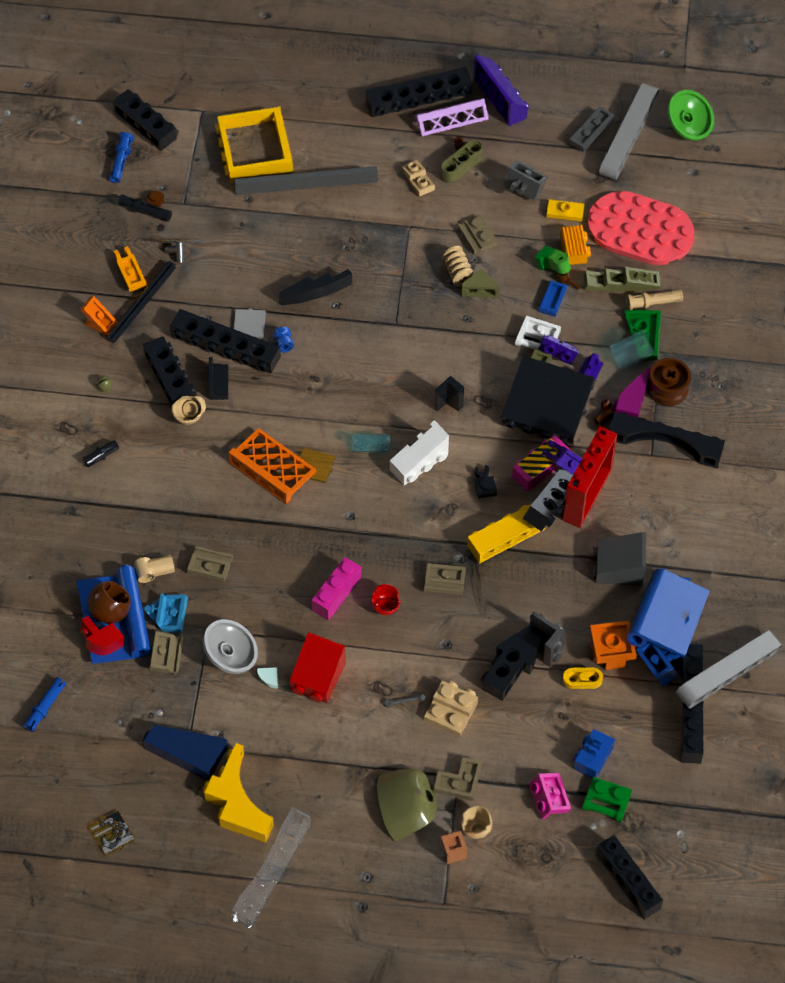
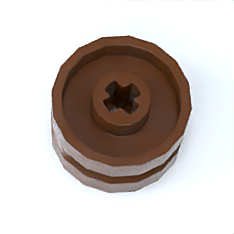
[648,358,691,406]

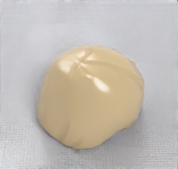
[171,396,206,425]

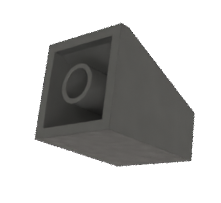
[592,532,646,585]

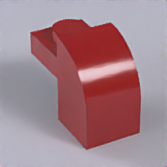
[80,616,124,655]

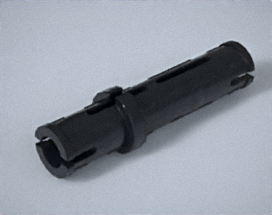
[118,194,172,222]

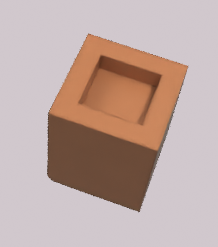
[441,831,467,864]

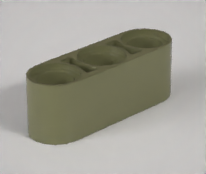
[441,140,483,183]

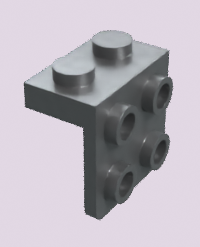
[530,612,565,667]

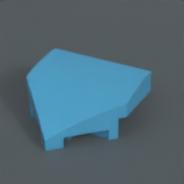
[143,593,188,633]

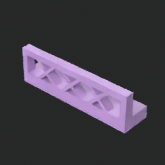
[414,98,489,136]

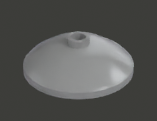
[203,619,258,674]

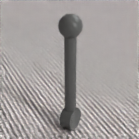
[384,693,426,708]

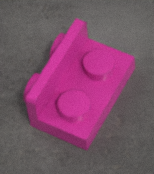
[530,773,571,819]

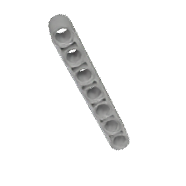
[599,83,659,180]
[676,630,783,708]

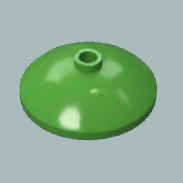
[667,90,714,141]

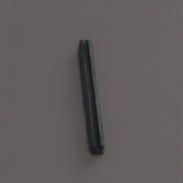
[107,261,176,343]

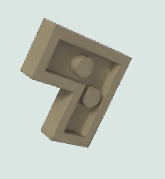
[433,757,483,801]

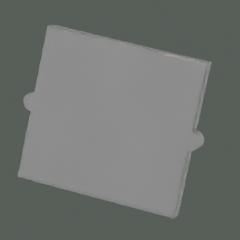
[234,308,266,339]

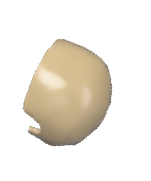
[461,805,493,839]

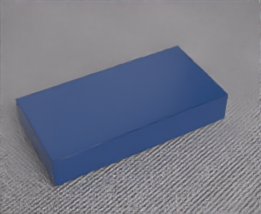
[538,280,567,317]

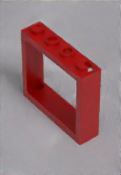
[563,427,617,529]

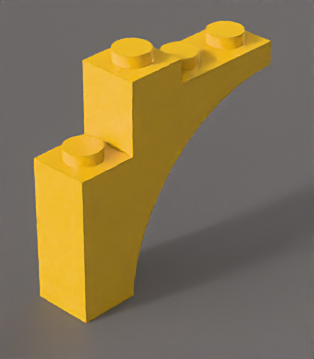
[203,743,274,843]

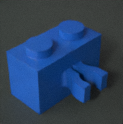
[636,641,680,687]
[573,729,615,779]

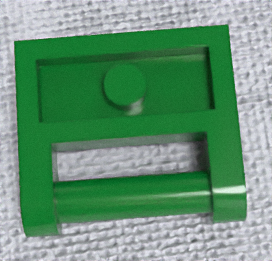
[582,777,632,822]

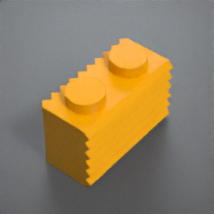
[560,225,591,265]

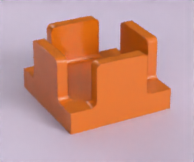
[590,621,637,670]

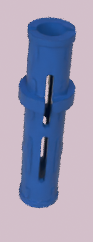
[23,677,66,732]

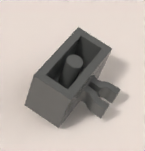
[504,160,548,201]

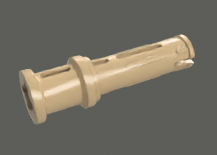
[626,290,683,310]

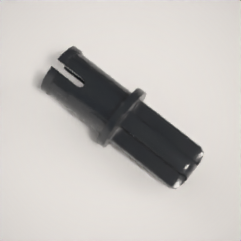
[82,440,119,468]

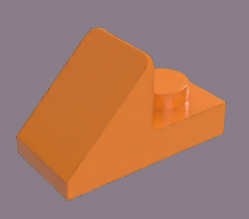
[80,296,118,335]

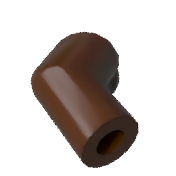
[594,399,613,426]

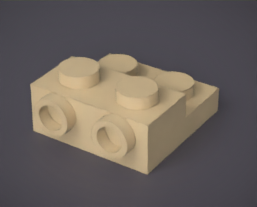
[424,681,478,736]

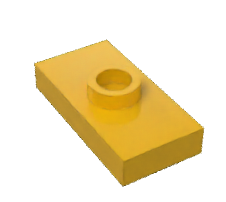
[547,199,584,222]

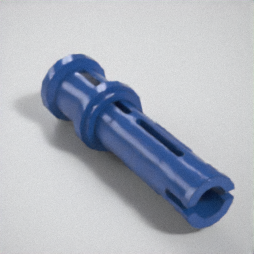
[109,132,134,183]

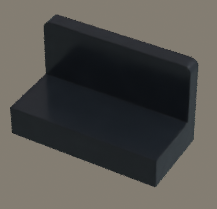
[208,357,229,400]
[434,376,464,411]

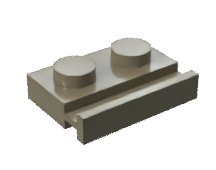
[458,215,498,255]
[187,546,233,582]
[424,563,466,596]
[149,631,183,675]

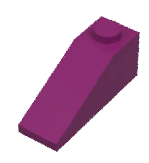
[613,367,651,418]

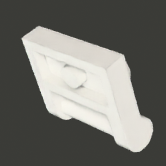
[515,316,561,351]

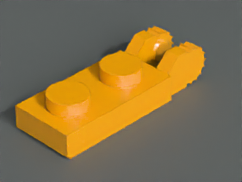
[113,246,147,292]

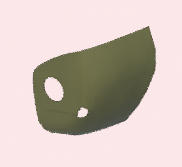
[377,769,438,842]

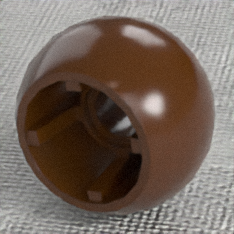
[88,581,131,624]

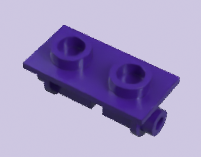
[538,334,579,365]
[579,353,604,381]

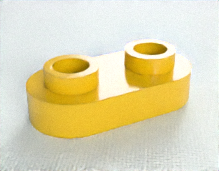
[563,667,603,689]

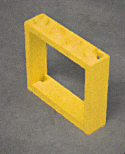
[215,107,293,183]

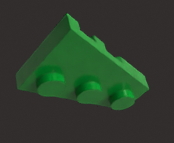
[624,310,662,360]

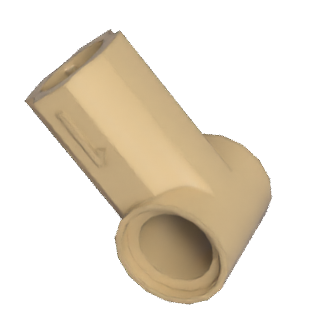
[134,555,175,583]

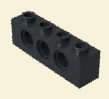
[113,89,177,151]
[143,336,196,406]
[523,468,578,532]
[596,835,663,920]

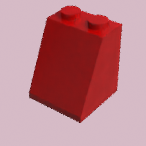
[290,632,346,703]

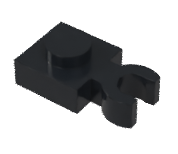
[474,465,497,499]

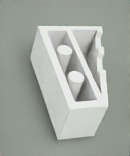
[390,420,449,485]

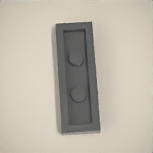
[569,106,614,152]

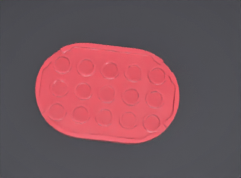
[588,191,694,265]

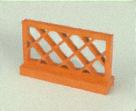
[228,428,316,504]

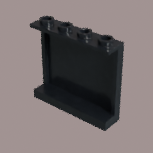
[501,356,595,445]

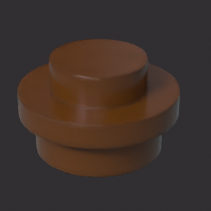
[146,191,164,207]

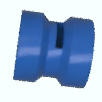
[272,327,294,353]

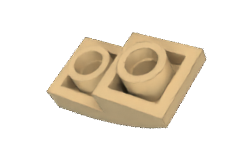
[402,160,435,196]

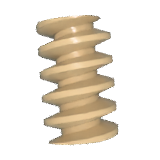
[442,246,473,287]

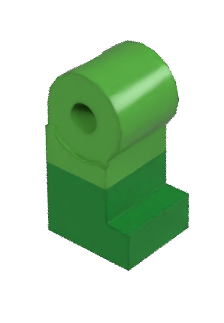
[534,246,571,274]

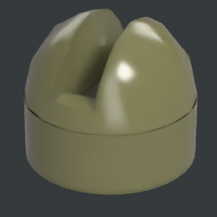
[97,376,112,392]

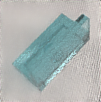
[611,330,654,370]

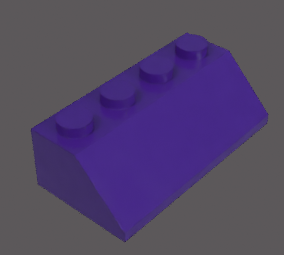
[474,55,529,126]

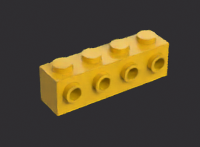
[467,504,545,564]

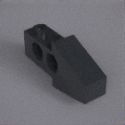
[481,625,544,701]

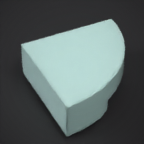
[257,668,278,689]

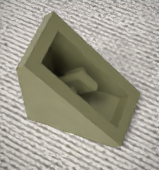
[462,269,499,298]

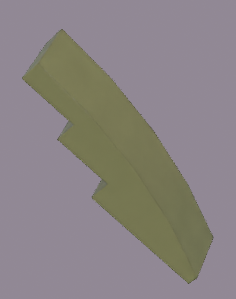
[583,267,661,292]

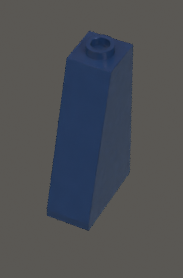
[143,725,229,781]

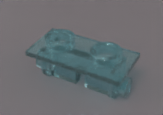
[352,433,390,452]

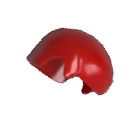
[371,584,401,616]

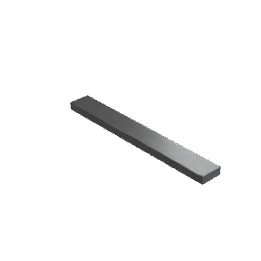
[235,166,378,195]

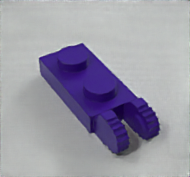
[541,440,582,475]

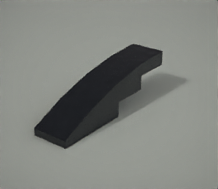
[279,269,352,306]

